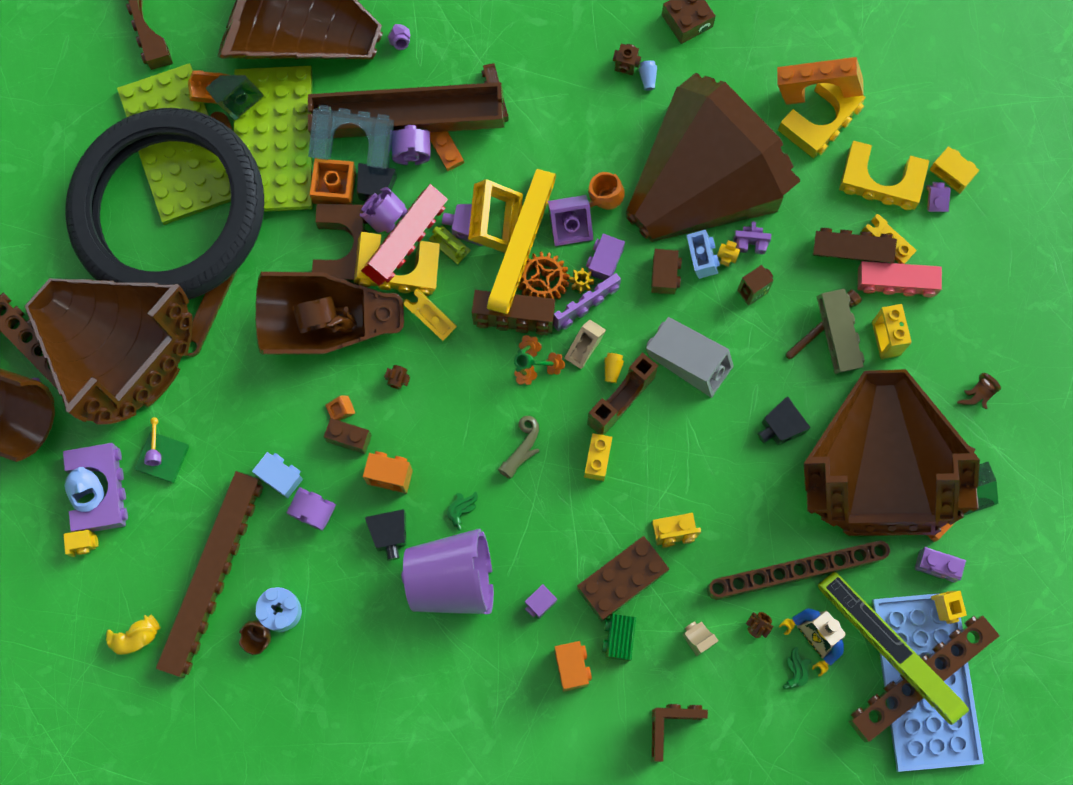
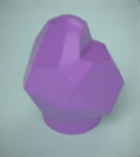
[388,24,410,50]

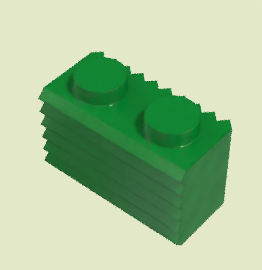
[602,614,636,661]

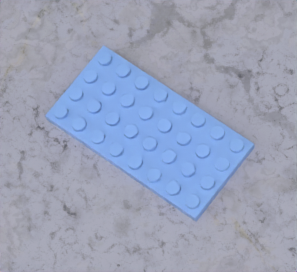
[872,593,984,772]

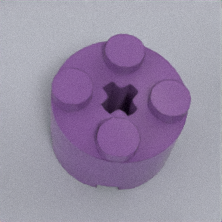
[391,125,431,165]
[360,187,408,233]
[287,487,336,531]

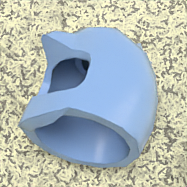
[64,467,105,512]

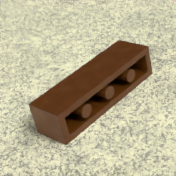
[813,228,897,263]

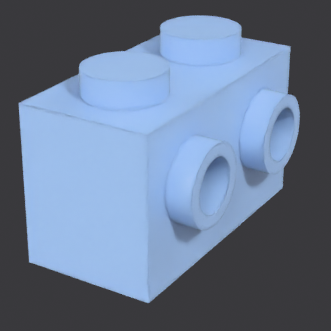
[687,230,720,279]
[252,452,303,499]

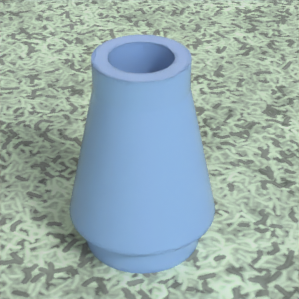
[638,61,657,91]

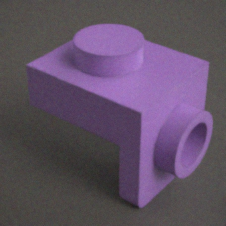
[926,182,951,212]

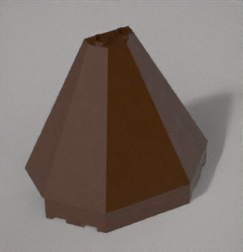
[626,73,800,242]
[804,369,980,536]

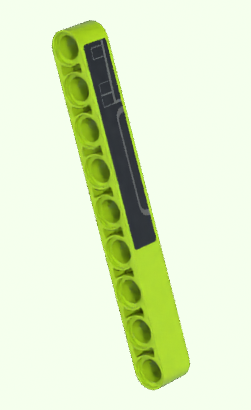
[818,572,969,725]

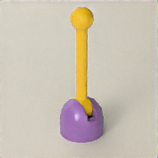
[144,417,161,466]

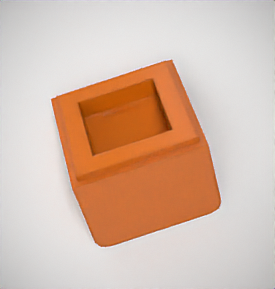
[325,396,355,421]

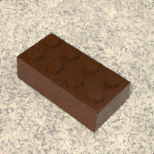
[472,290,555,335]
[577,536,669,622]

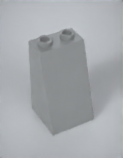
[646,317,734,398]

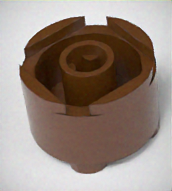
[293,296,337,334]

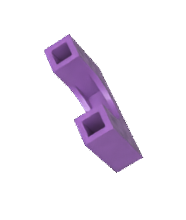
[63,443,128,532]

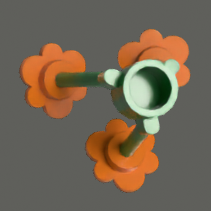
[514,335,565,385]

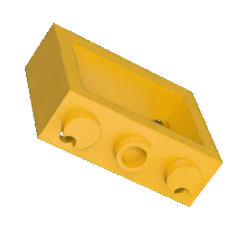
[468,179,523,253]

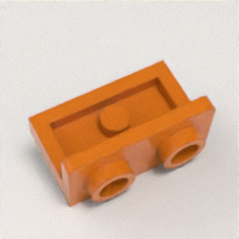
[188,70,230,105]

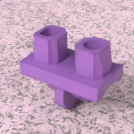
[733,221,771,254]

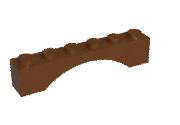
[126,0,173,70]

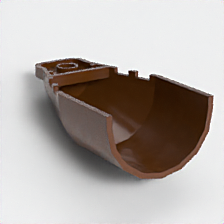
[255,272,404,355]
[0,368,55,462]

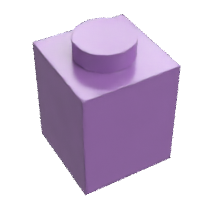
[525,584,557,619]

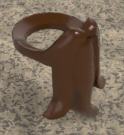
[327,307,357,333]
[957,373,1001,409]

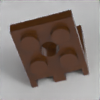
[651,704,708,762]

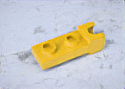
[862,214,917,264]
[403,288,457,341]

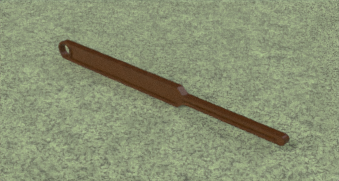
[187,269,238,357]

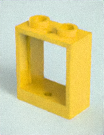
[872,304,912,359]

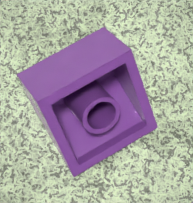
[548,195,593,246]

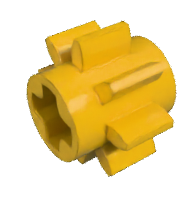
[717,240,740,267]
[569,268,594,294]

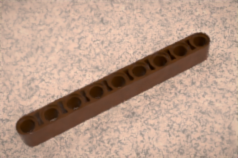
[707,541,890,600]

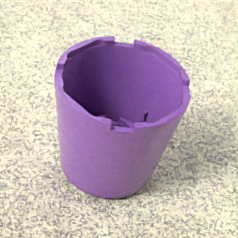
[401,529,494,614]

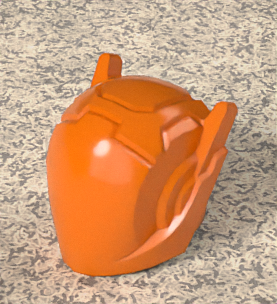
[588,172,625,210]

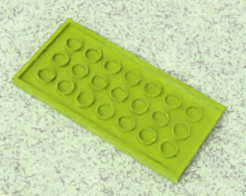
[117,63,231,225]
[234,66,313,211]

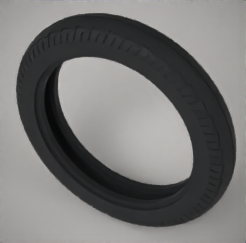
[65,108,264,300]

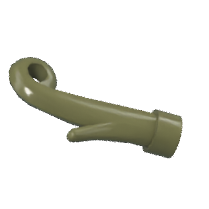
[498,416,539,479]

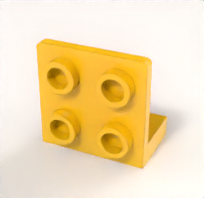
[652,513,701,547]

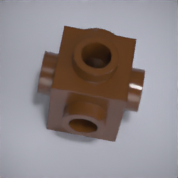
[613,44,641,76]

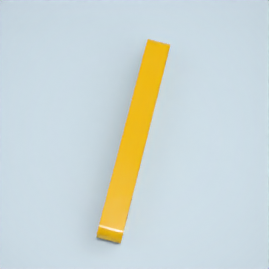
[487,169,556,314]

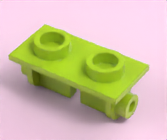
[429,226,471,265]

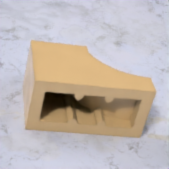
[564,320,606,369]
[683,621,718,656]

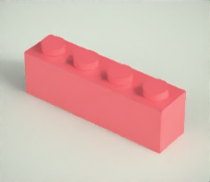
[857,261,942,297]

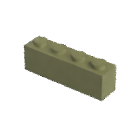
[816,289,865,374]

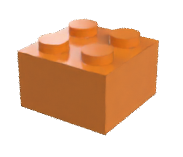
[310,158,356,205]
[363,451,413,494]
[554,641,592,692]

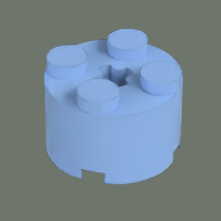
[256,587,302,632]

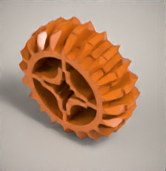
[518,252,570,299]

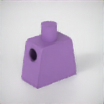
[442,204,483,246]

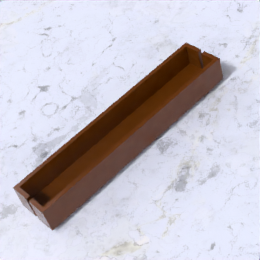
[308,82,504,139]

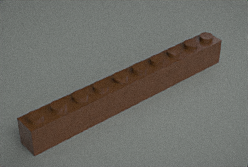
[156,471,263,678]

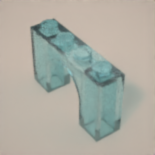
[308,105,394,169]

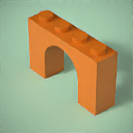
[777,57,864,105]

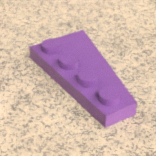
[553,273,621,331]

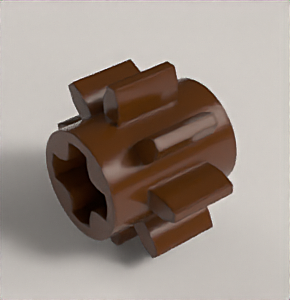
[384,365,410,389]
[746,612,774,638]

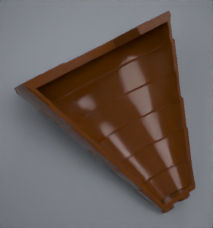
[218,0,383,60]
[25,278,193,424]

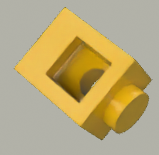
[64,530,98,557]
[931,590,967,624]

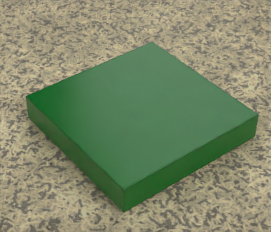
[135,431,189,483]

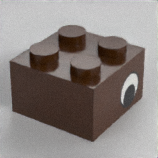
[662,0,716,44]

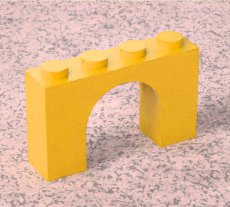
[778,83,866,159]
[839,141,930,210]
[354,232,440,296]

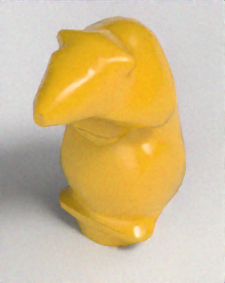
[106,615,161,655]

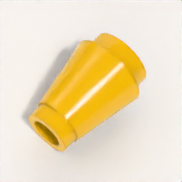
[605,353,624,383]

